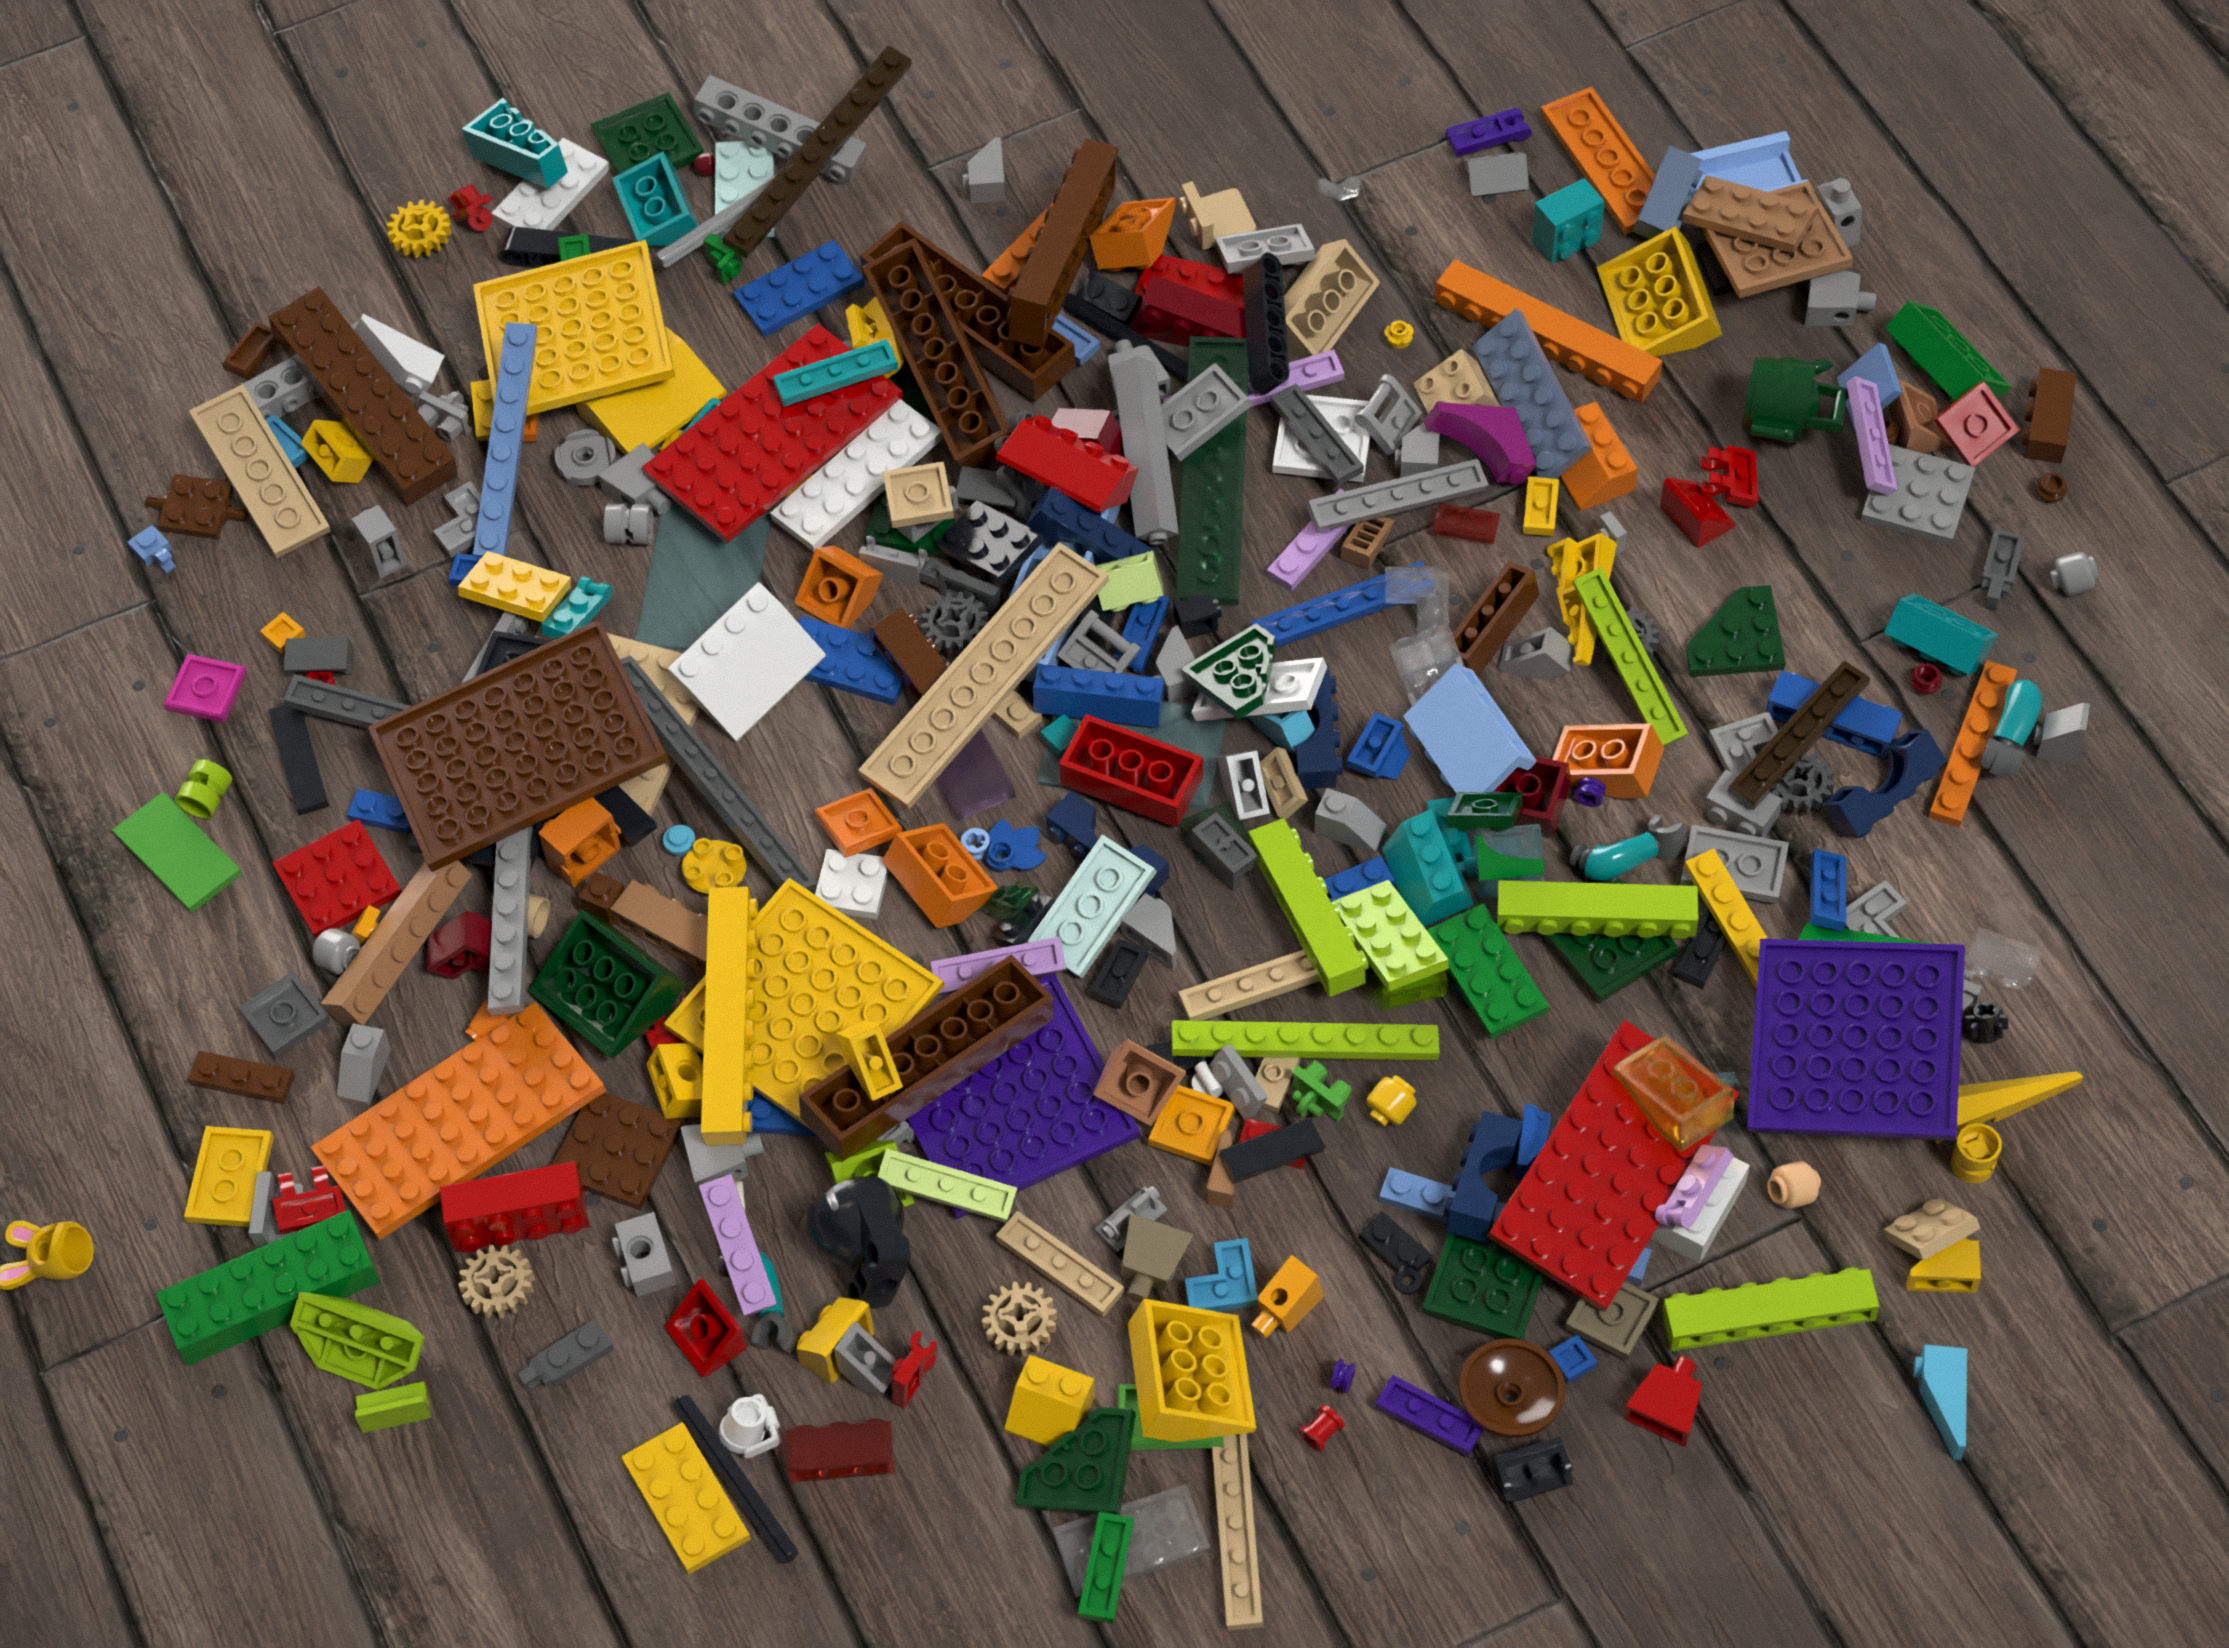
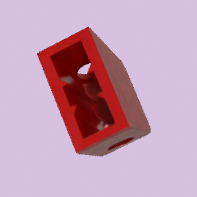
[1624,1356,1702,1447]

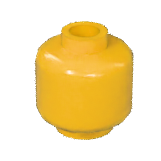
[1367,1075,1416,1127]

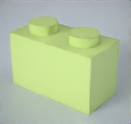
[1096,551,1163,612]

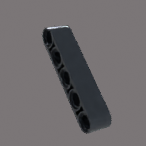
[500,227,638,268]
[1242,252,1290,395]

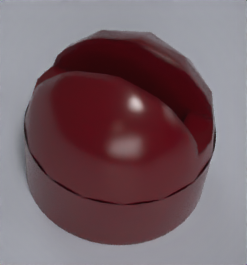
[694,152,716,176]

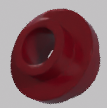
[1909,663,1942,694]

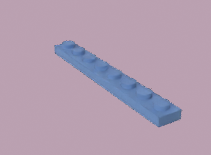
[473,322,538,557]
[1379,1167,1652,1285]

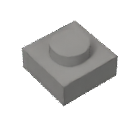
[1597,511,1627,555]

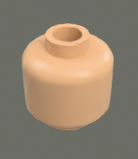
[1767,1161,1821,1209]

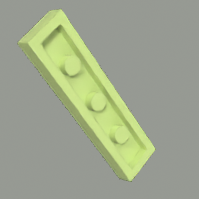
[877,1148,1017,1223]

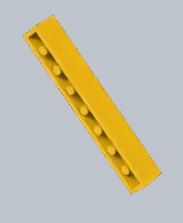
[701,887,758,1146]

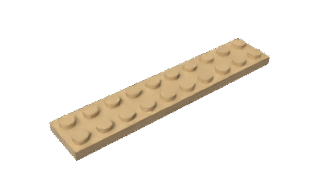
[858,542,1109,810]

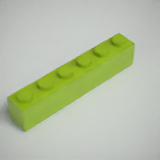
[1248,818,1369,997]
[1497,880,1698,939]
[1662,1268,1880,1351]

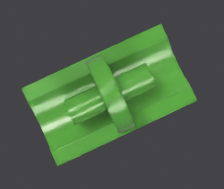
[1291,1060,1352,1122]

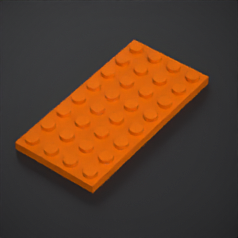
[310,1002,606,1241]

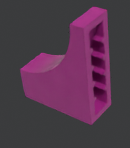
[1423,402,1537,484]

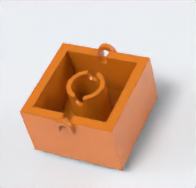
[538,797,622,888]

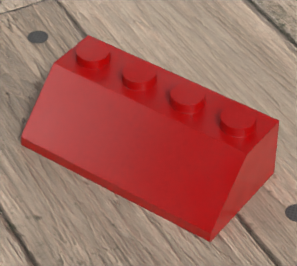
[995,415,1139,512]

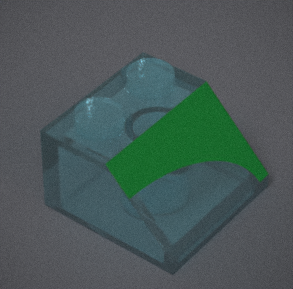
[1473,824,1544,898]

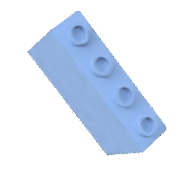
[1688,131,1808,228]
[1404,664,1537,794]

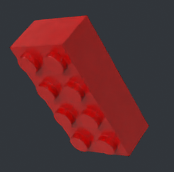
[1059,714,1204,828]
[440,1161,590,1253]

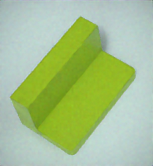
[354,1381,431,1433]

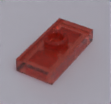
[1433,503,1500,544]

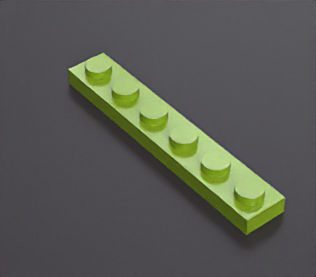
[1572,567,1688,747]

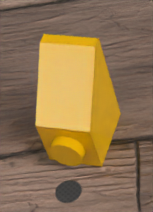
[837,1020,903,1101]
[1906,1237,1981,1293]

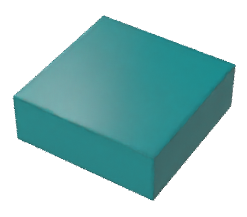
[1040,714,1078,757]

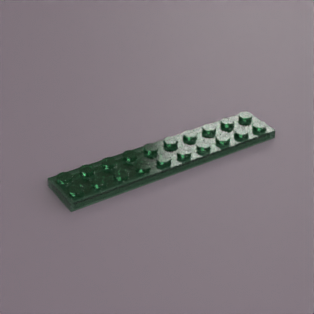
[1176,336,1249,605]

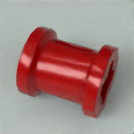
[1299,1405,1345,1452]

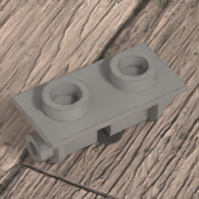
[1094,1186,1168,1253]

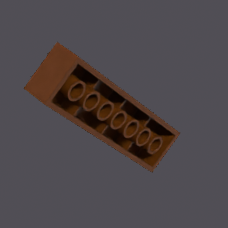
[1005,138,1119,348]
[860,221,1076,402]
[862,238,1013,469]
[268,286,458,507]
[799,954,1054,1162]

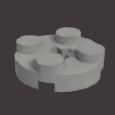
[555,429,617,487]

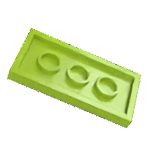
[1334,880,1449,992]

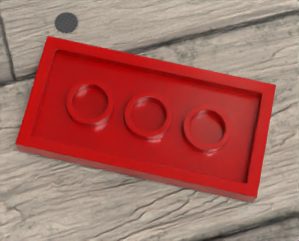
[1134,254,1245,309]

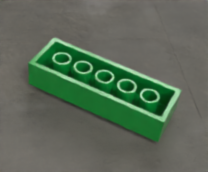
[156,1209,380,1366]

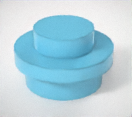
[663,825,695,856]

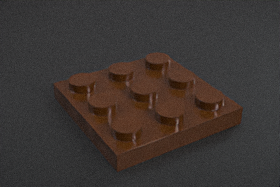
[551,1092,684,1211]

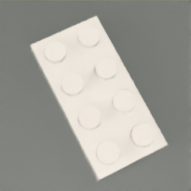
[491,138,610,230]
[1192,657,1327,721]

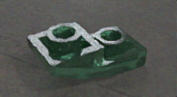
[982,881,1040,919]

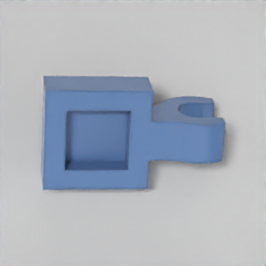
[127,525,176,574]

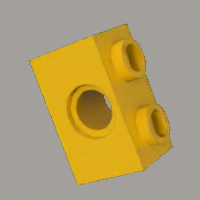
[301,419,373,483]
[646,1043,703,1119]

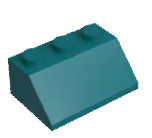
[612,152,699,246]
[1884,593,1999,676]
[1382,809,1474,927]

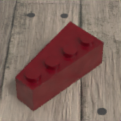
[1132,274,1248,360]

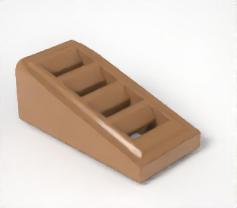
[1341,516,1395,570]
[1207,1130,1234,1209]

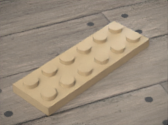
[189,384,331,559]

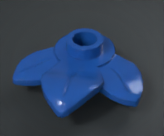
[986,819,1046,871]

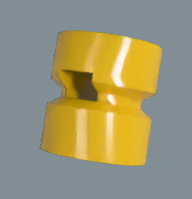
[1950,1123,2002,1184]

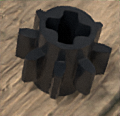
[1965,1002,2009,1043]

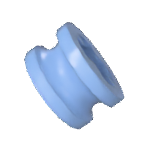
[961,828,990,861]

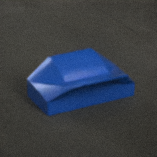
[1347,712,1411,780]
[1516,1104,1551,1180]

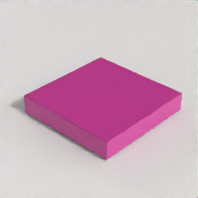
[164,654,248,723]

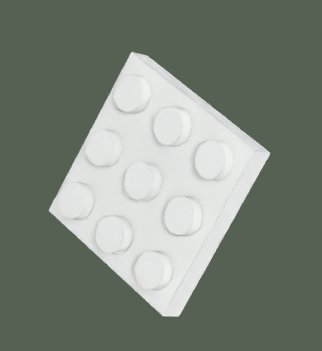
[1273,395,1371,482]

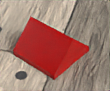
[1660,477,1736,549]
[664,1279,747,1378]

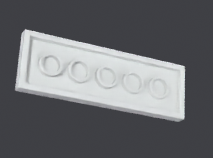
[770,399,944,552]

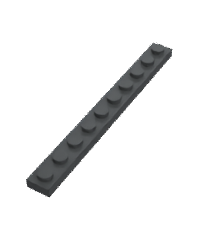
[620,656,818,892]

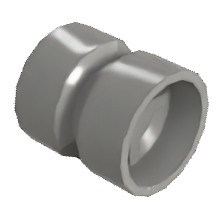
[604,503,654,545]

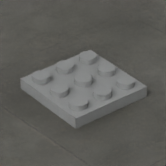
[1860,444,1976,546]

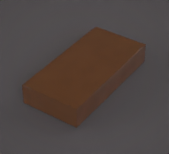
[222,321,278,380]

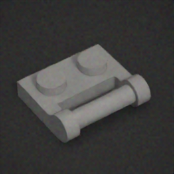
[1354,374,1422,455]
[1057,610,1142,674]

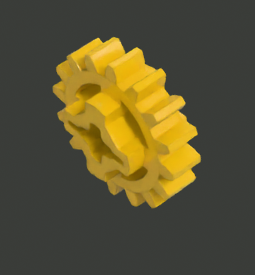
[386,200,452,258]

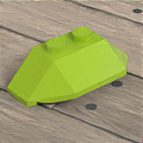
[290,1292,425,1390]

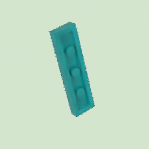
[773,339,898,406]

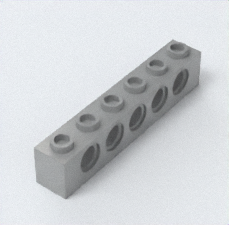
[693,75,867,186]
[237,322,358,420]

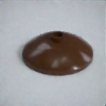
[1459,1338,1565,1438]

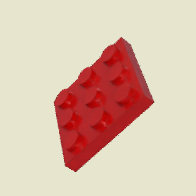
[272,819,402,940]

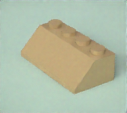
[1284,239,1380,358]

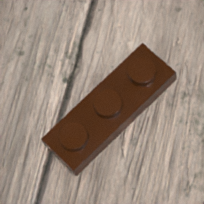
[188,1051,295,1104]

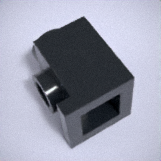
[1173,594,1222,640]

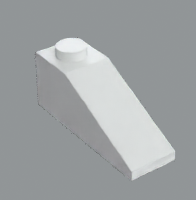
[354,314,444,395]

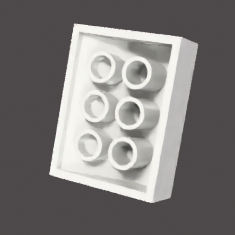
[668,582,826,743]

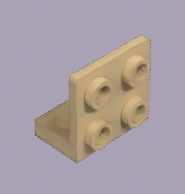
[1414,349,1501,414]

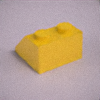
[796,1297,875,1385]
[1004,1355,1096,1448]

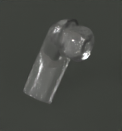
[1316,176,1361,200]

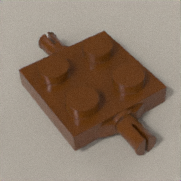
[145,474,248,540]

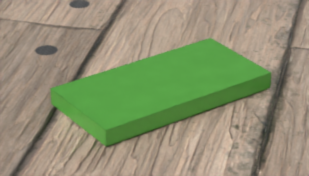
[112,792,243,914]

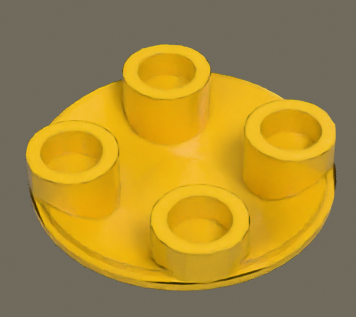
[682,838,746,894]

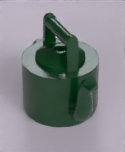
[1742,356,1849,443]

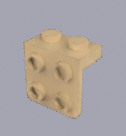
[1178,181,1256,250]

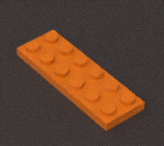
[1540,87,1655,235]

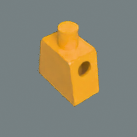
[1251,1255,1325,1339]

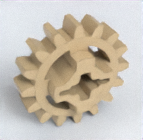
[458,1245,535,1319]
[982,1282,1057,1357]

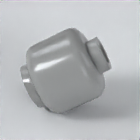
[2050,551,2099,596]
[313,928,361,975]

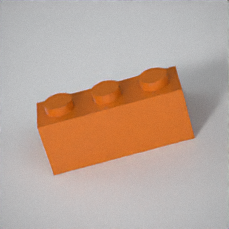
[1559,401,1638,511]
[882,823,1000,929]

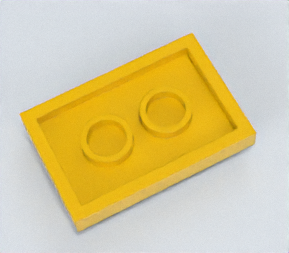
[458,551,571,622]
[184,1126,274,1227]

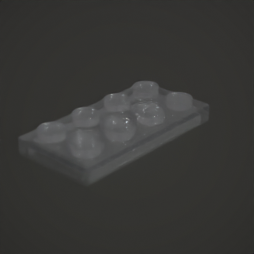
[1052,1484,1211,1597]

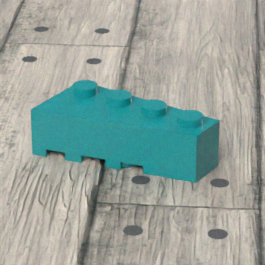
[462,98,568,188]

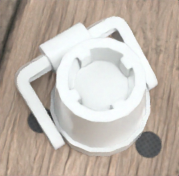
[719,1394,781,1458]

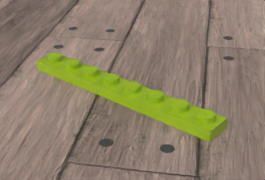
[1171,1020,1440,1060]

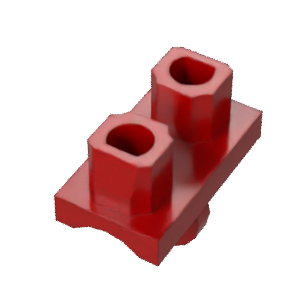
[447,183,493,231]

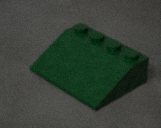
[528,909,686,1059]

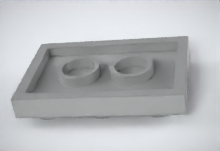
[1215,224,1315,274]
[1161,363,1252,462]
[1680,824,1789,904]

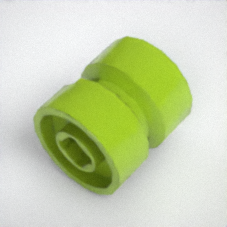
[175,759,233,820]

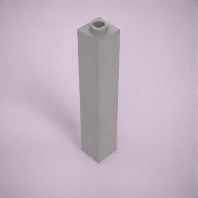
[1112,356,1179,545]

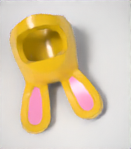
[0,1221,94,1290]

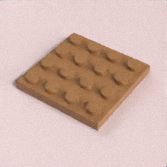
[1701,181,1853,298]

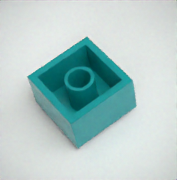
[1532,178,1605,264]

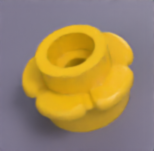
[1384,321,1414,349]

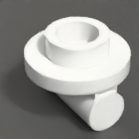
[1192,1061,1224,1097]

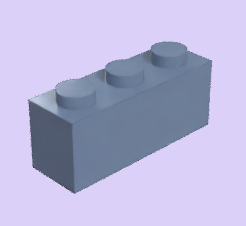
[1632,145,1703,239]

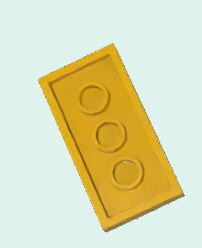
[621,1422,751,1575]

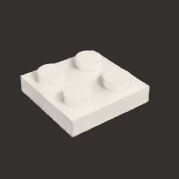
[815,849,889,920]

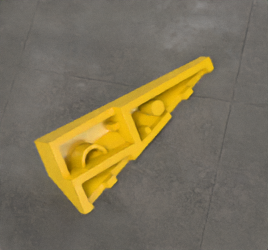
[1547,533,1617,666]
[1935,1071,2083,1144]

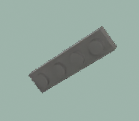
[1271,383,1364,486]
[283,674,411,729]

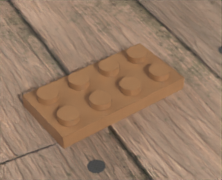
[1683,175,1817,253]

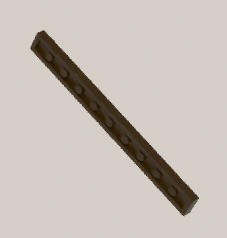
[723,45,912,258]

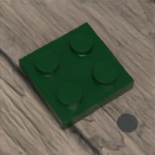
[1447,792,1523,832]

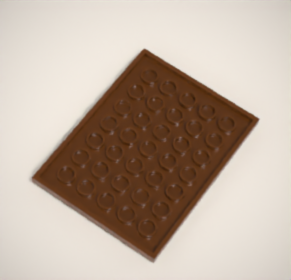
[368,619,669,872]

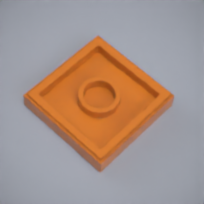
[815,787,902,858]

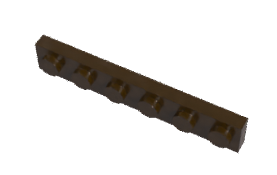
[1728,660,1870,810]

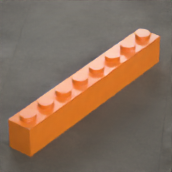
[1435,259,1663,403]

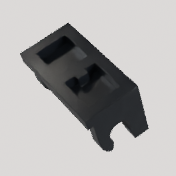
[1492,1436,1573,1505]

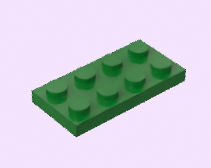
[1427,903,1549,1040]

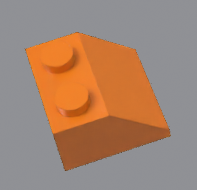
[794,545,884,629]

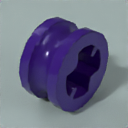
[1574,777,1606,807]
[1330,1359,1357,1394]

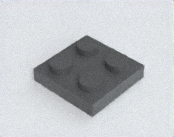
[238,971,331,1058]

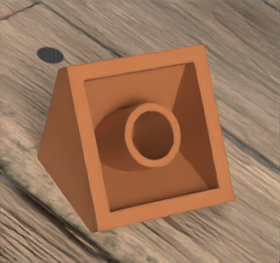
[1888,378,1952,453]
[1093,1039,1186,1126]

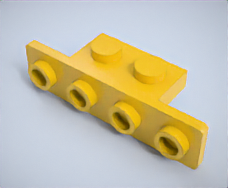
[845,296,904,378]

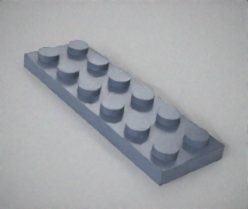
[1472,308,1593,479]

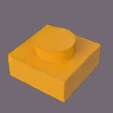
[260,612,306,655]
[351,905,380,945]

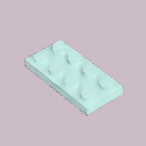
[715,141,775,239]
[1028,834,1157,979]

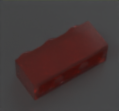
[785,1418,896,1483]

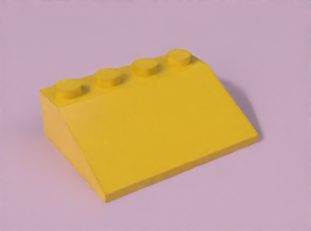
[1596,226,1723,357]
[575,326,727,455]
[1128,1299,1256,1442]

